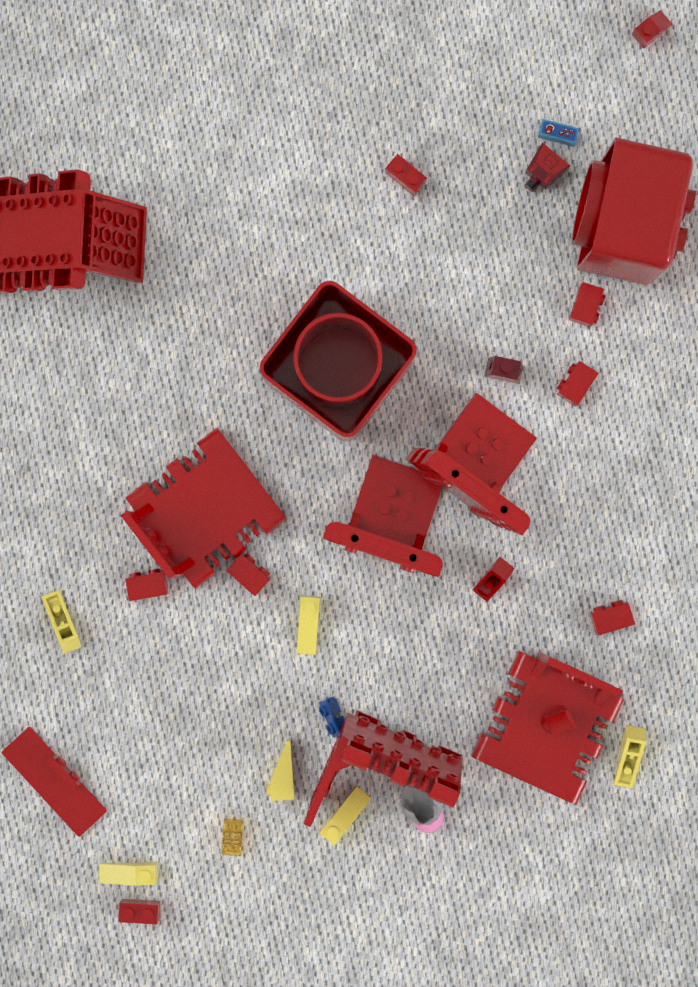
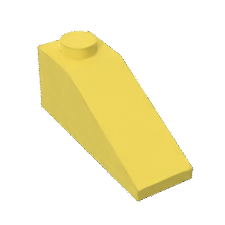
[41,590,81,654]
[297,596,320,655]
[614,725,646,789]
[267,739,295,801]
[319,786,371,845]
[99,862,157,886]

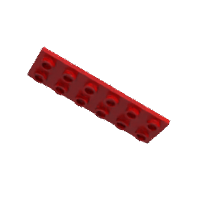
[2,727,107,837]

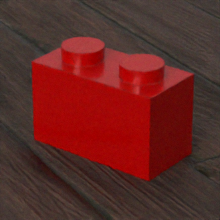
[385,153,427,196]
[569,282,606,327]
[557,361,599,407]
[226,553,270,596]
[125,568,169,601]
[589,600,635,636]
[118,899,160,925]

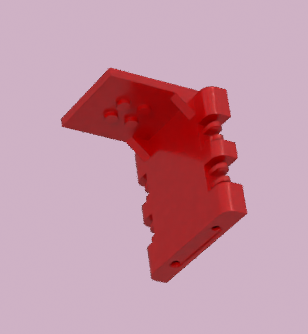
[0,169,147,294]
[406,393,537,536]
[120,428,287,589]
[323,455,443,577]
[471,651,624,805]
[304,710,463,827]

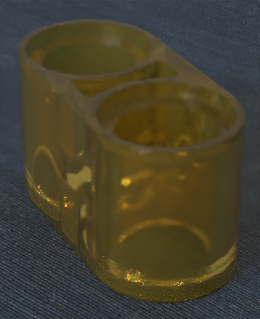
[222,818,244,856]

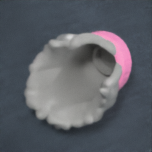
[400,784,444,833]

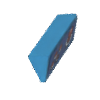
[538,119,579,147]

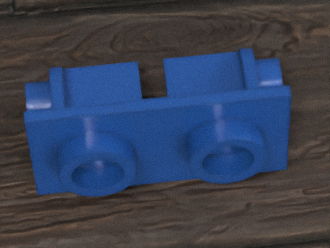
[319,696,345,738]

